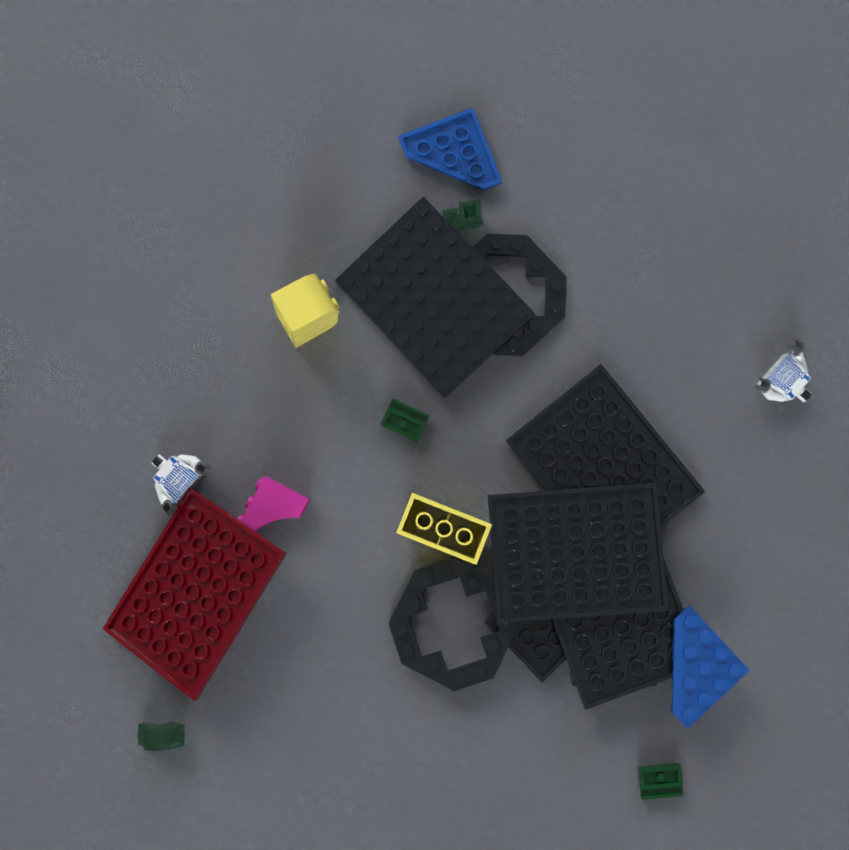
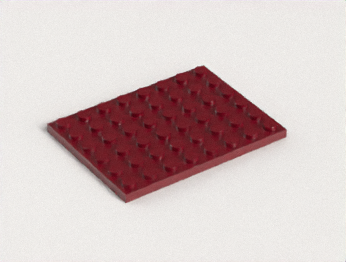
[103,487,287,701]

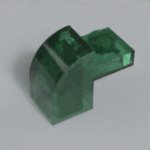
[442,199,484,230]
[137,722,185,751]

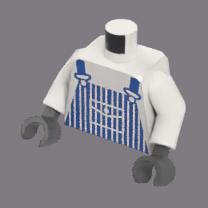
[754,339,812,402]
[152,454,211,516]

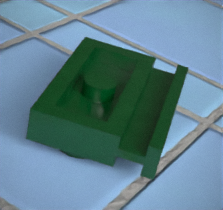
[380,398,430,442]
[637,763,684,800]

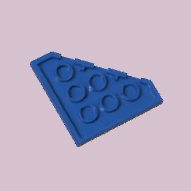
[398,107,502,191]
[671,605,750,729]

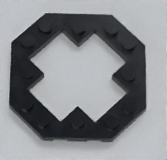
[472,234,567,357]
[388,557,520,691]

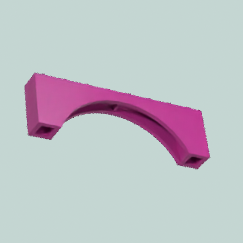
[231,476,311,646]

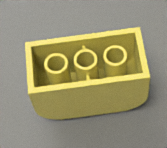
[270,274,340,348]
[396,493,492,565]

